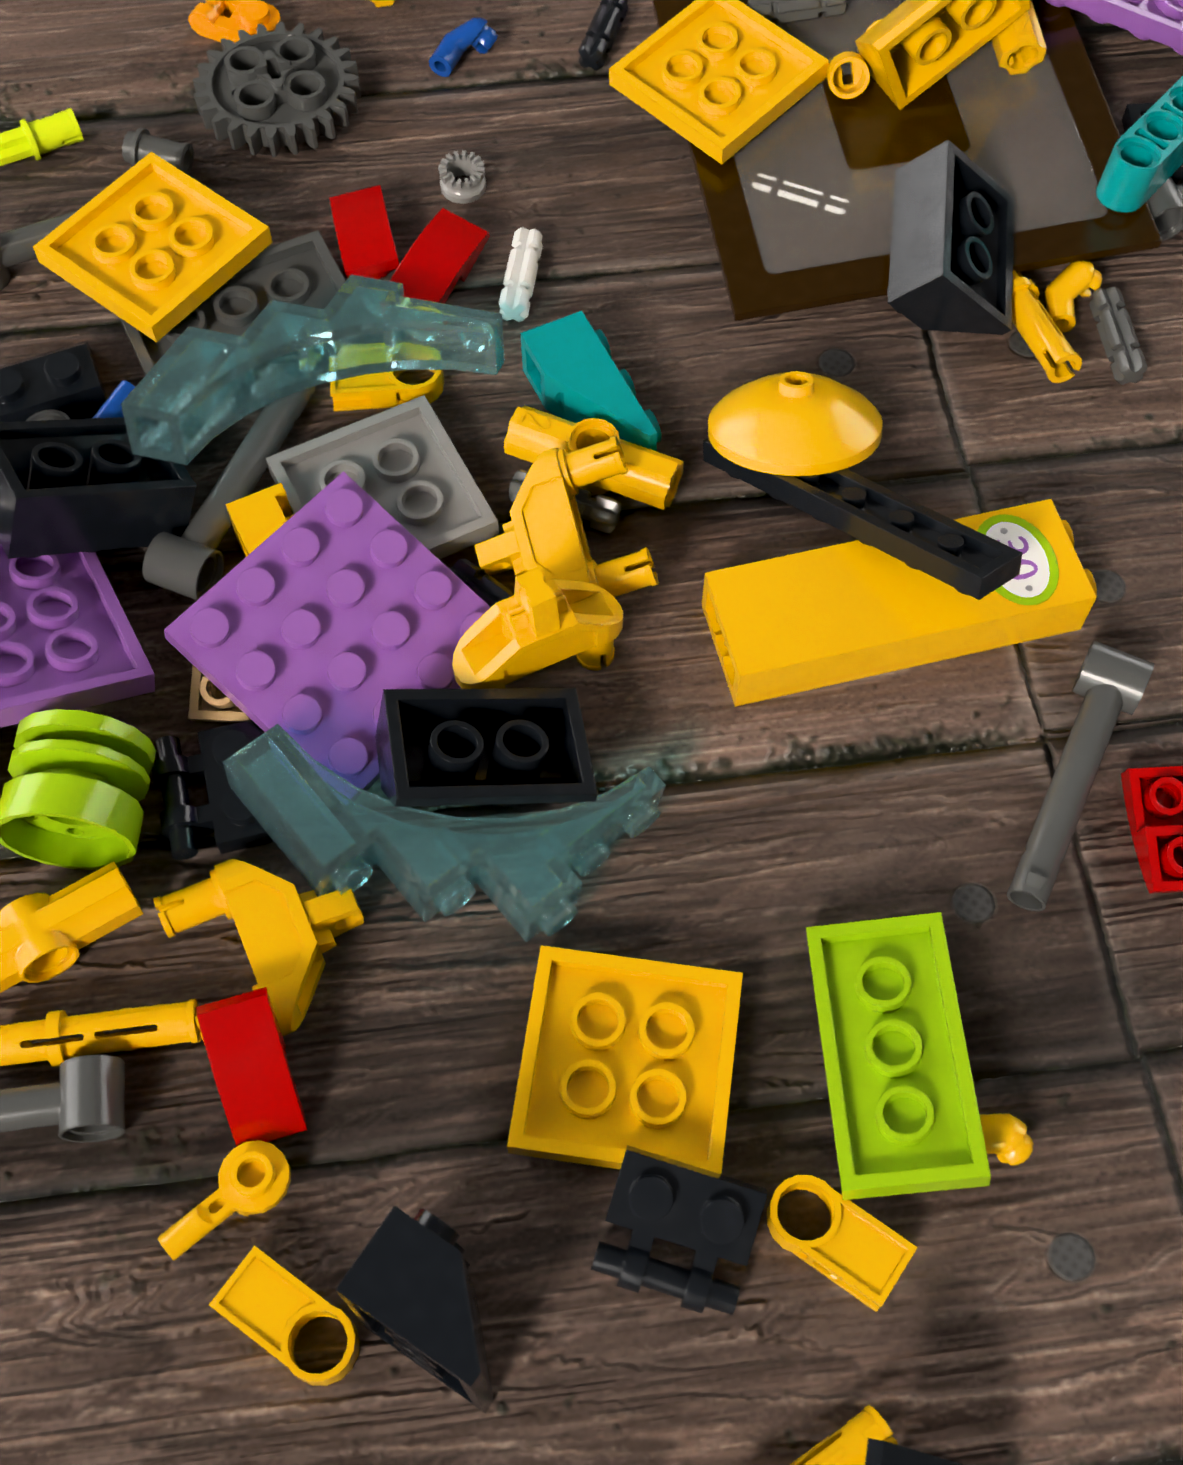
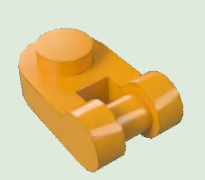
[188,0,281,42]

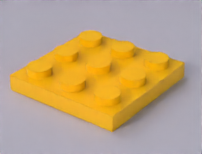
[609,0,829,164]
[33,152,273,343]
[507,945,743,1174]

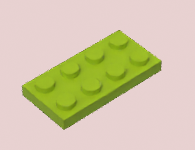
[806,912,991,1200]

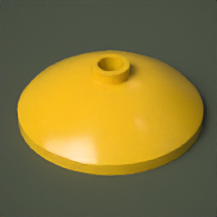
[708,371,883,476]

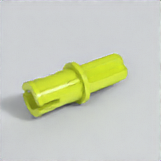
[0,108,84,167]

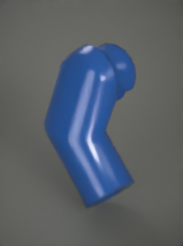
[429,17,498,77]

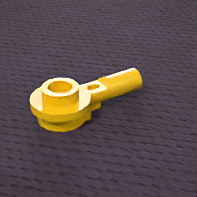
[157,1140,291,1261]

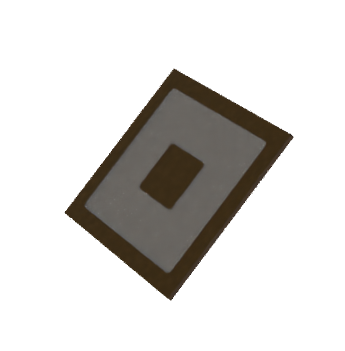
[653,0,1162,321]

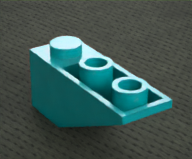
[521,311,662,451]

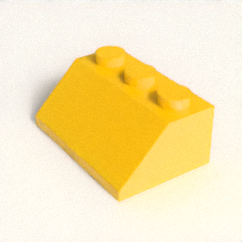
[855,0,1031,110]

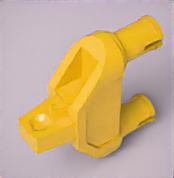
[474,436,659,597]
[452,567,624,689]
[153,859,364,1045]

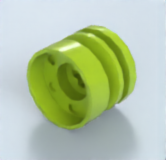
[0,709,156,870]

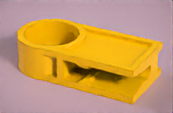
[329,345,444,411]
[767,1175,918,1312]
[209,1245,360,1386]

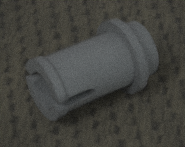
[122,127,194,175]

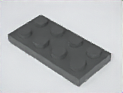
[119,230,361,394]

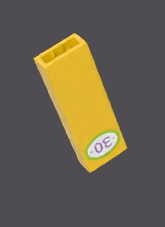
[701,499,1097,707]

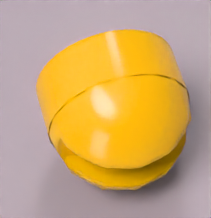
[826,51,870,99]

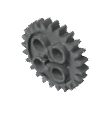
[193,22,361,157]

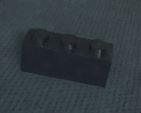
[887,140,1014,335]
[0,341,107,422]
[0,416,197,559]
[375,688,598,807]
[336,1205,494,1414]

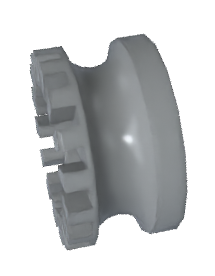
[438,150,487,204]

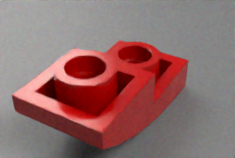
[329,185,400,281]
[384,208,490,321]
[1121,766,1183,894]
[196,987,307,1147]

